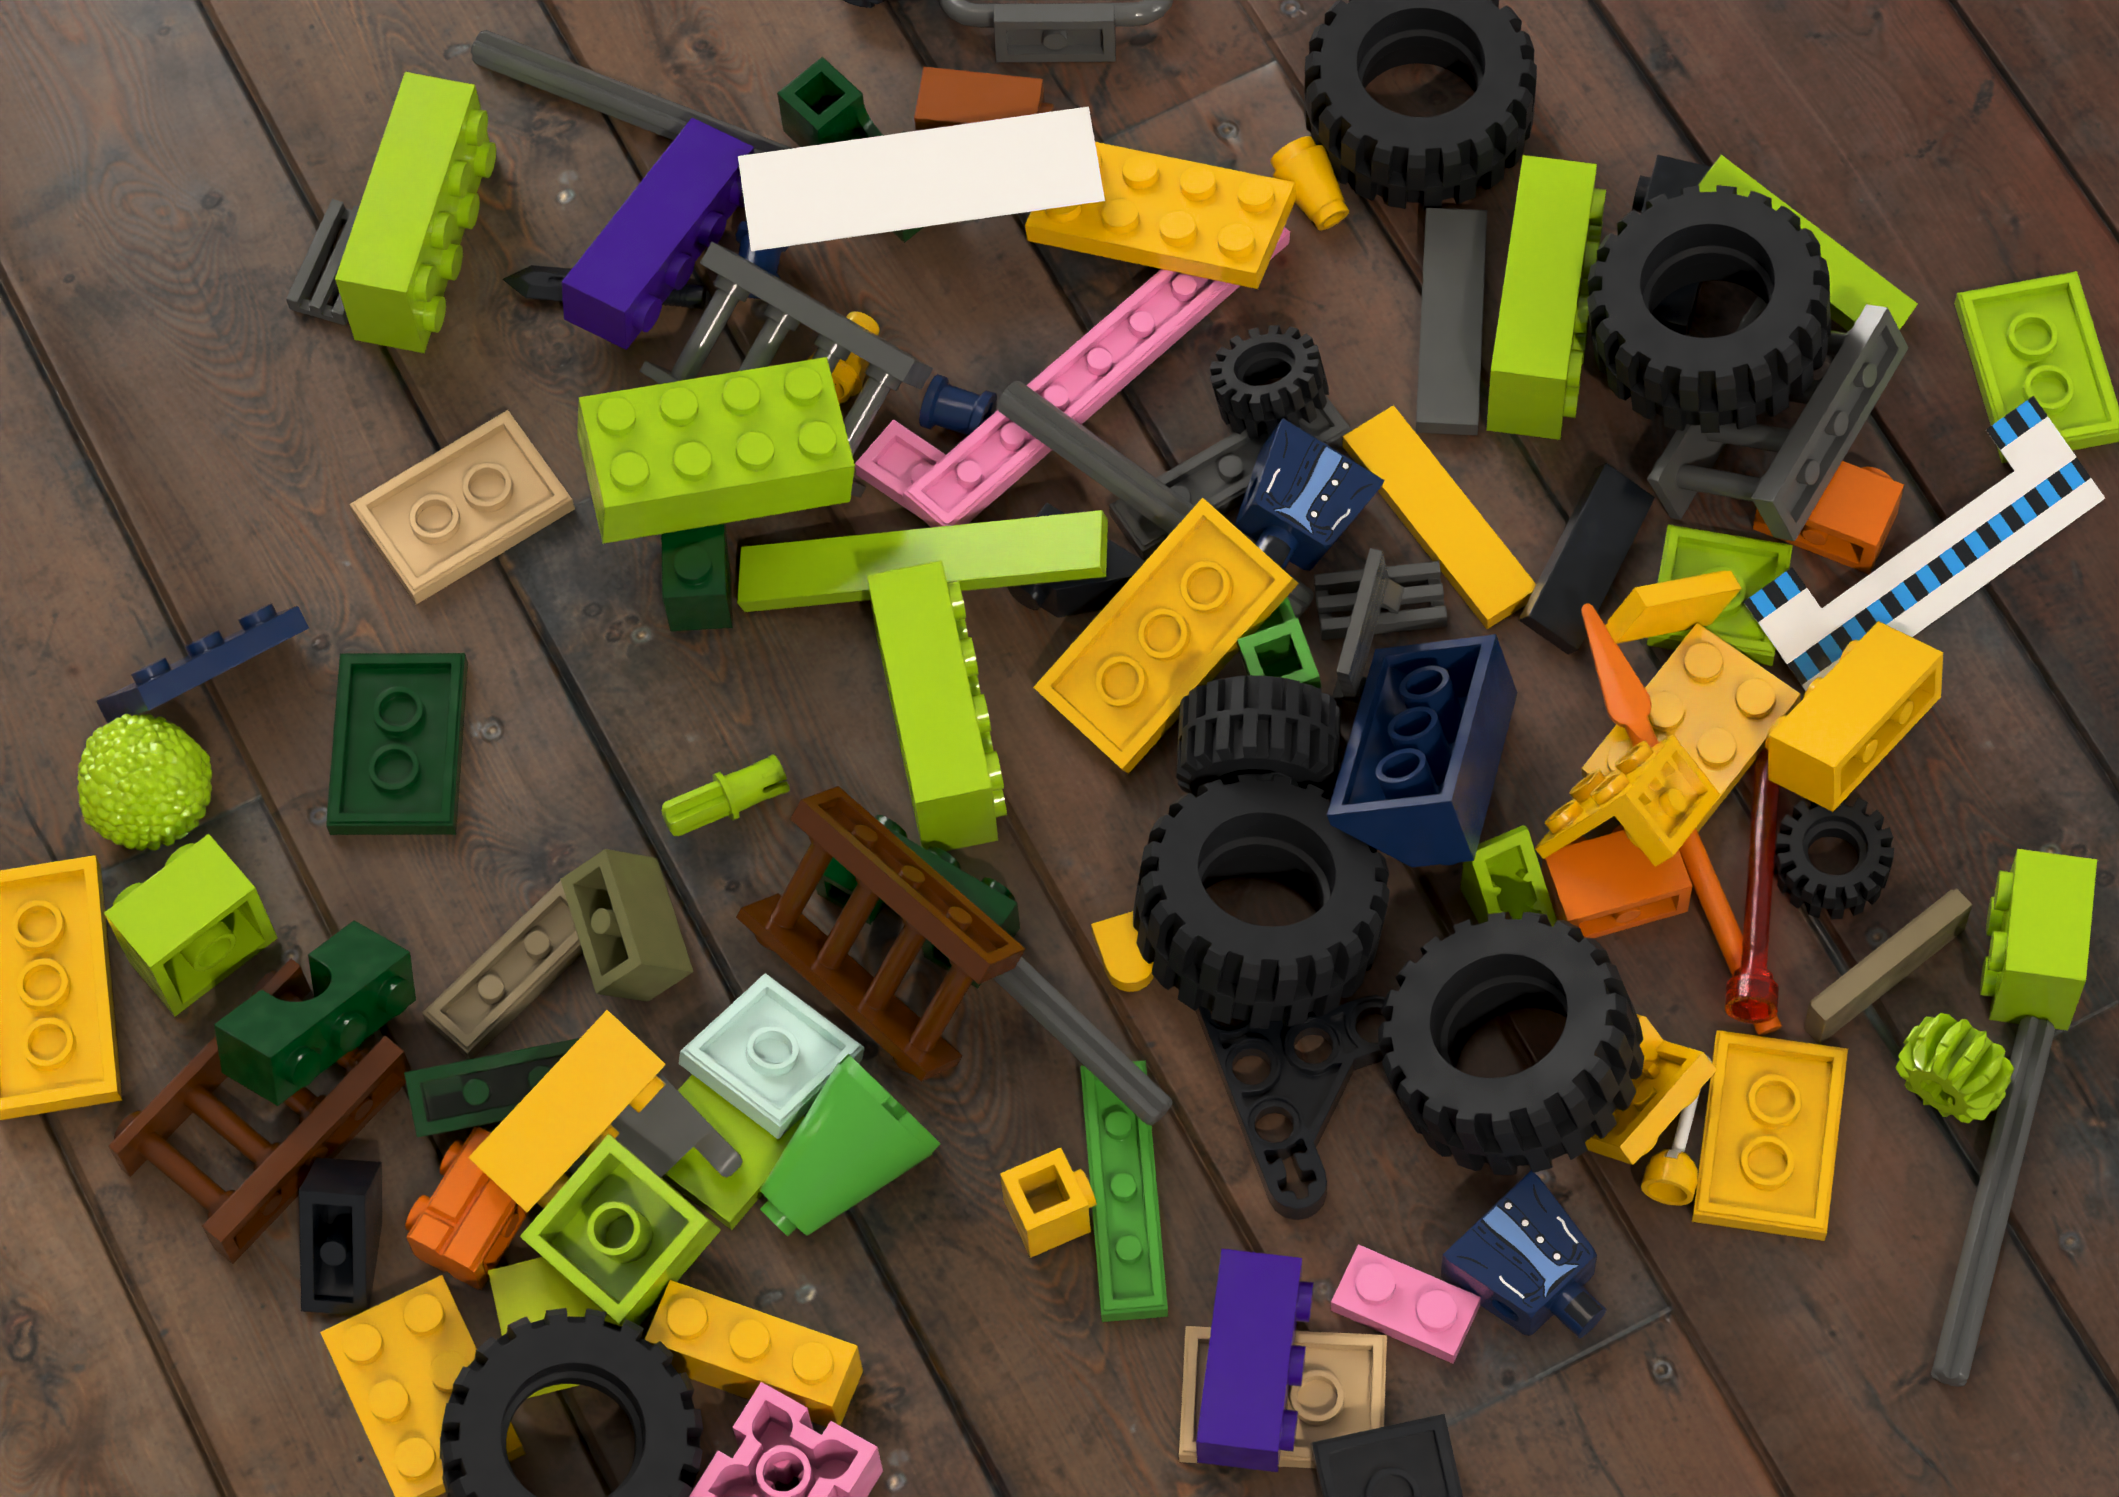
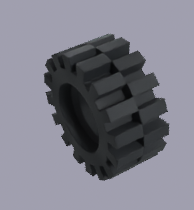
[1210,325,1329,439]
[1772,797,1894,920]

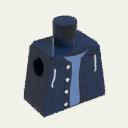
[1236,418,1385,571]
[1441,1170,1607,1338]

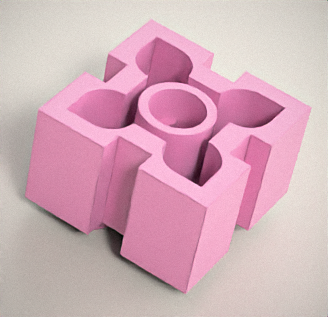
[689,1382,883,1497]

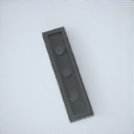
[1416,208,1487,435]
[1109,395,1352,561]

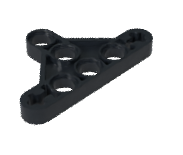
[1195,995,1386,1220]

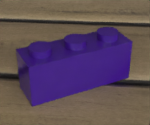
[1196,1249,1314,1472]

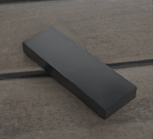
[1519,463,1655,655]

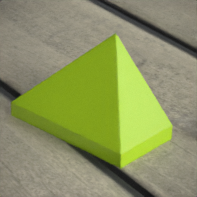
[1460,825,1557,927]

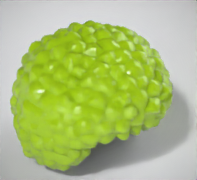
[77,714,212,851]

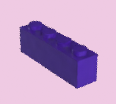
[562,118,754,350]

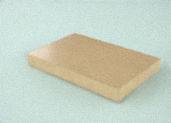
[350,410,575,605]
[1179,1326,1387,1468]

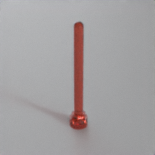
[1725,747,1779,1023]

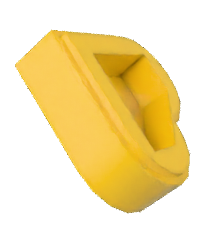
[1091,911,1154,992]

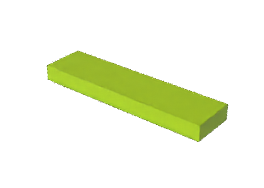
[1698,155,1918,331]

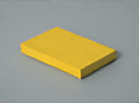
[1692,1030,1848,1241]

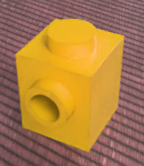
[1000,1148,1097,1258]

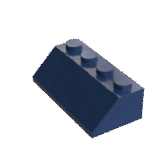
[1327,634,1517,867]

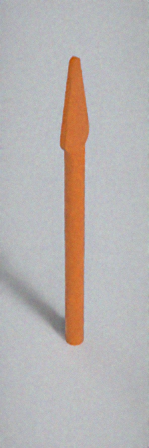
[1581,604,1782,1036]

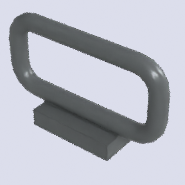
[939,0,1173,62]

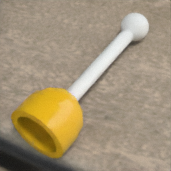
[1641,1055,1712,1206]

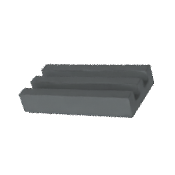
[286,199,359,326]
[1314,561,1447,640]

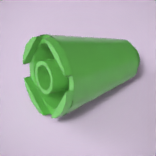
[760,1053,941,1236]

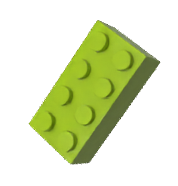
[335,72,496,354]
[1486,155,1606,440]
[577,357,855,544]
[867,560,1007,851]

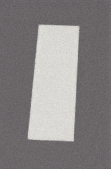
[738,106,1105,251]

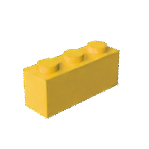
[1765,621,1943,812]
[468,1010,666,1213]
[645,1280,863,1427]

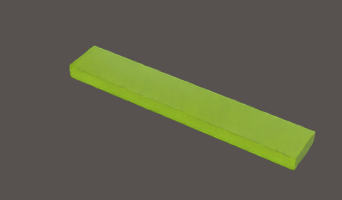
[737,510,1108,612]

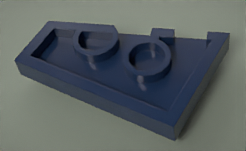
[96,603,309,723]

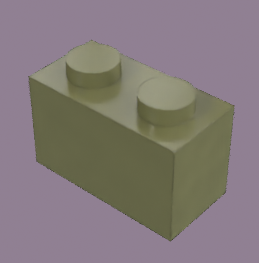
[560,849,693,1001]

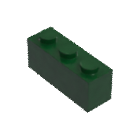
[404,1038,580,1138]

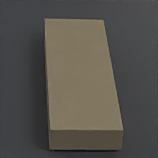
[422,880,583,1060]
[1804,889,1972,1045]

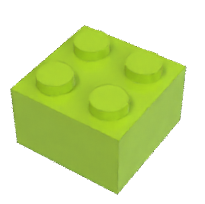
[104,834,278,1017]
[1980,849,2097,1031]
[520,1134,721,1325]

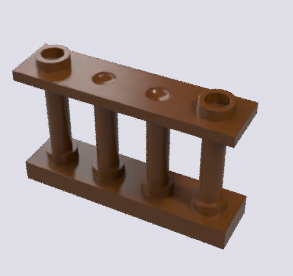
[736,786,1026,1082]
[108,958,412,1264]

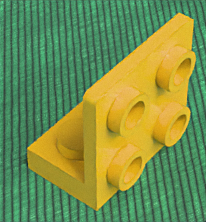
[1535,735,1721,867]

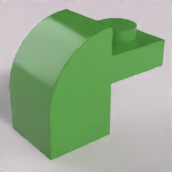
[1237,596,1322,688]

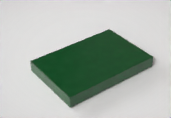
[326,653,468,835]

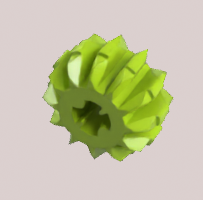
[1895,1013,2015,1123]

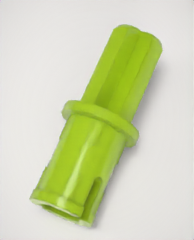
[662,754,790,836]

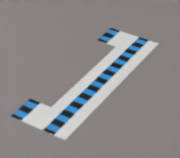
[1744,396,2105,691]

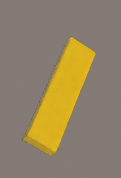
[1342,405,1536,629]

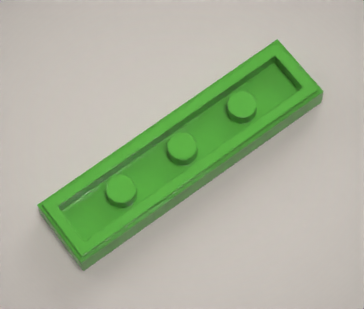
[1080,1060,1168,1322]

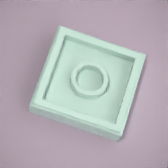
[679,973,864,1139]

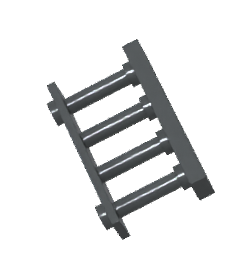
[639,242,933,498]
[1647,296,1909,541]

